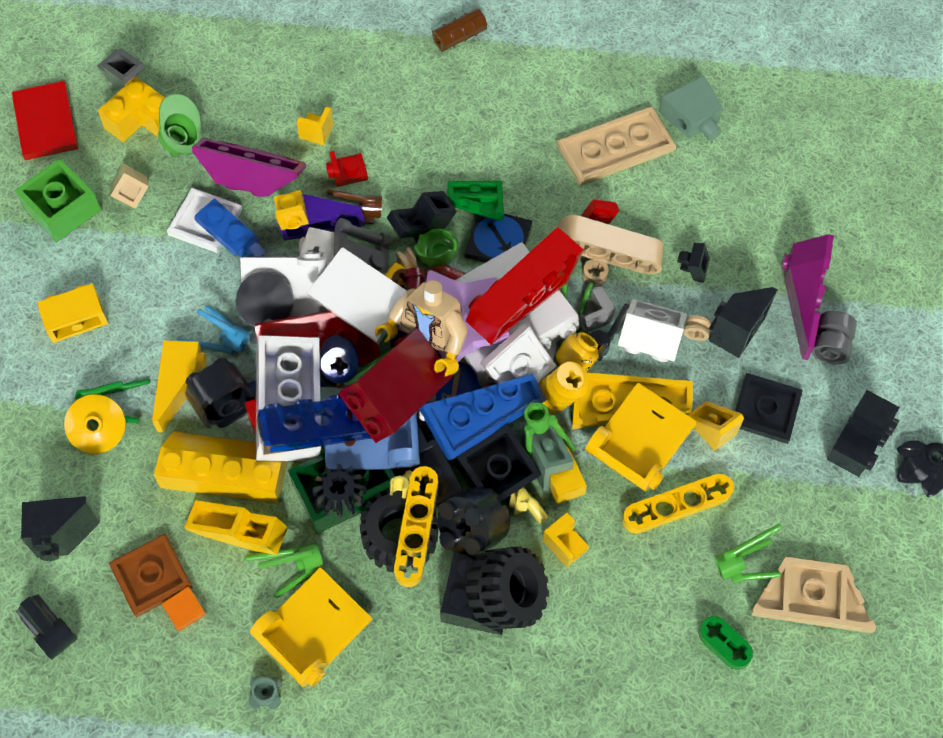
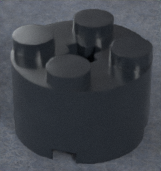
[185,357,256,428]
[438,486,510,556]

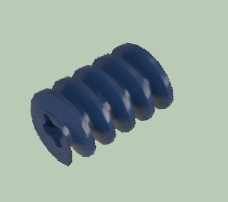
[320,335,359,383]

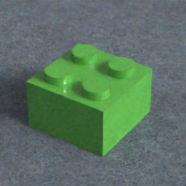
[15,159,101,243]

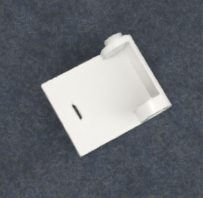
[240,252,328,326]

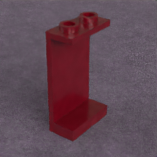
[338,328,453,443]

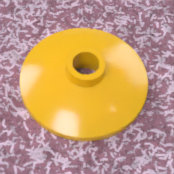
[64,394,126,454]

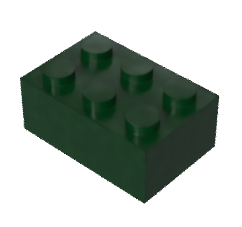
[288,453,399,535]

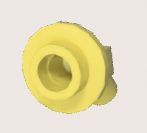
[509,487,548,524]

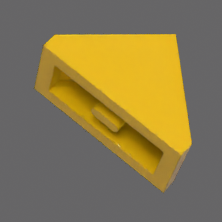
[688,401,744,451]

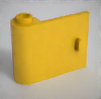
[585,383,697,492]
[250,567,373,687]

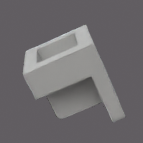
[574,286,616,332]

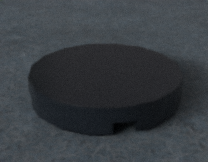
[236,271,294,327]

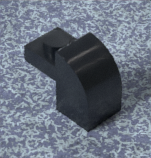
[387,191,457,243]

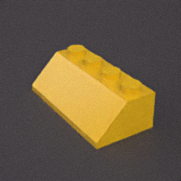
[154,431,288,504]

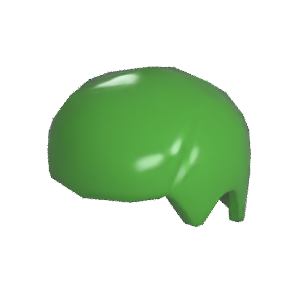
[414,229,458,268]

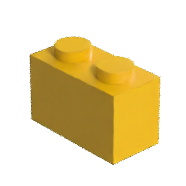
[37,283,108,343]

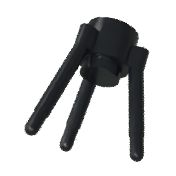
[578,304,629,361]

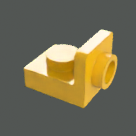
[274,190,309,230]

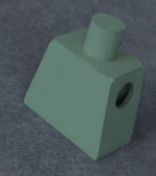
[659,75,723,141]

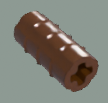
[432,8,487,52]

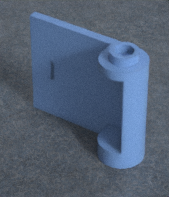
[323,398,420,471]

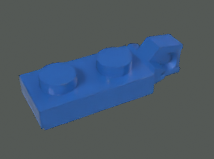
[194,198,266,257]

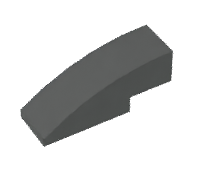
[97,48,145,88]

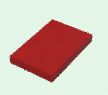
[12,81,79,161]

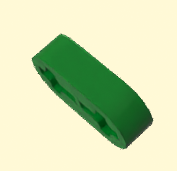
[698,616,753,670]

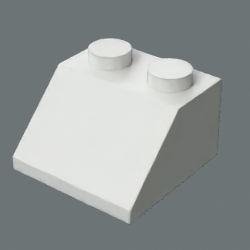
[618,299,687,362]

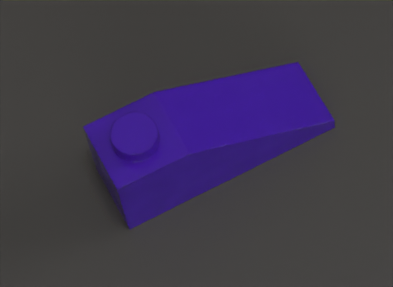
[278,194,366,241]

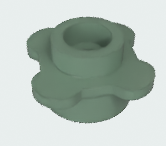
[248,676,282,709]

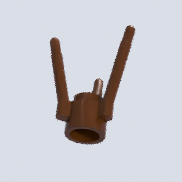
[326,189,382,224]

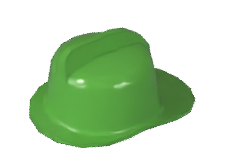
[158,94,202,157]

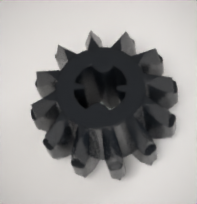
[312,463,367,519]

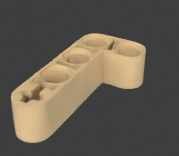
[554,215,664,274]

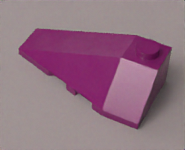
[781,234,834,360]

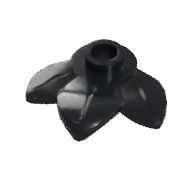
[897,440,943,498]

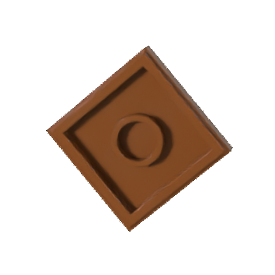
[109,534,193,618]

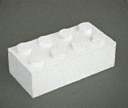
[256,336,321,462]

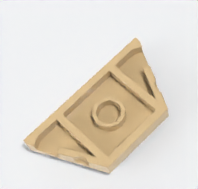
[751,557,876,633]

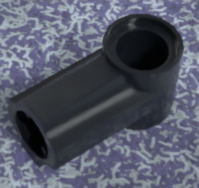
[16,594,78,660]

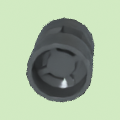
[812,311,857,365]

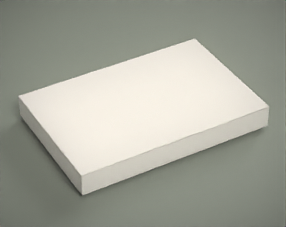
[307,247,407,344]

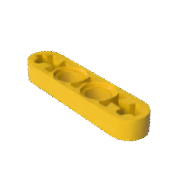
[394,466,438,587]
[622,474,734,534]

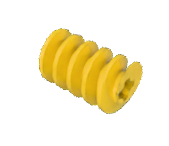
[538,361,589,415]

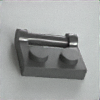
[334,218,391,275]

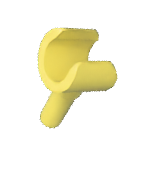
[389,470,412,499]

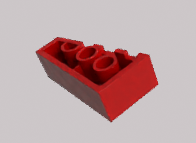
[465,227,584,345]

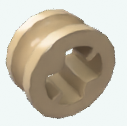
[396,248,418,269]
[582,259,609,287]
[683,315,711,341]

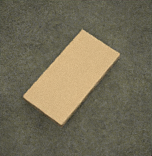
[556,106,676,186]

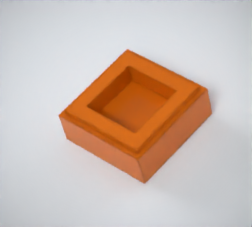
[161,586,206,632]

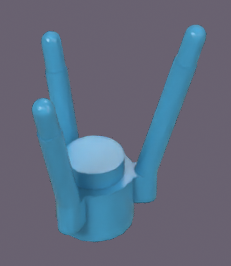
[176,305,250,355]

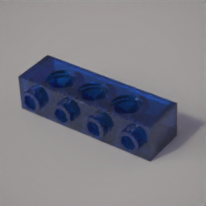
[257,394,372,455]

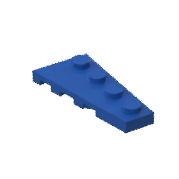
[419,374,547,460]

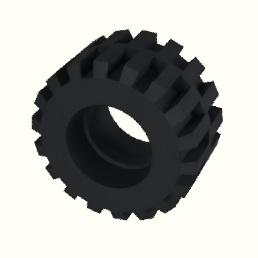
[360,489,438,573]
[466,546,549,629]

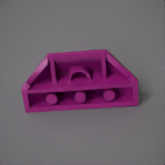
[192,137,306,197]

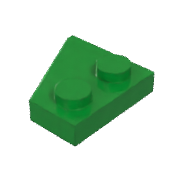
[448,181,504,221]

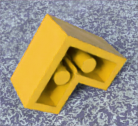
[97,77,165,143]

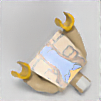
[374,280,468,376]

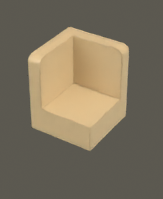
[110,163,149,209]

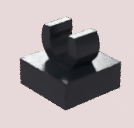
[677,243,710,282]

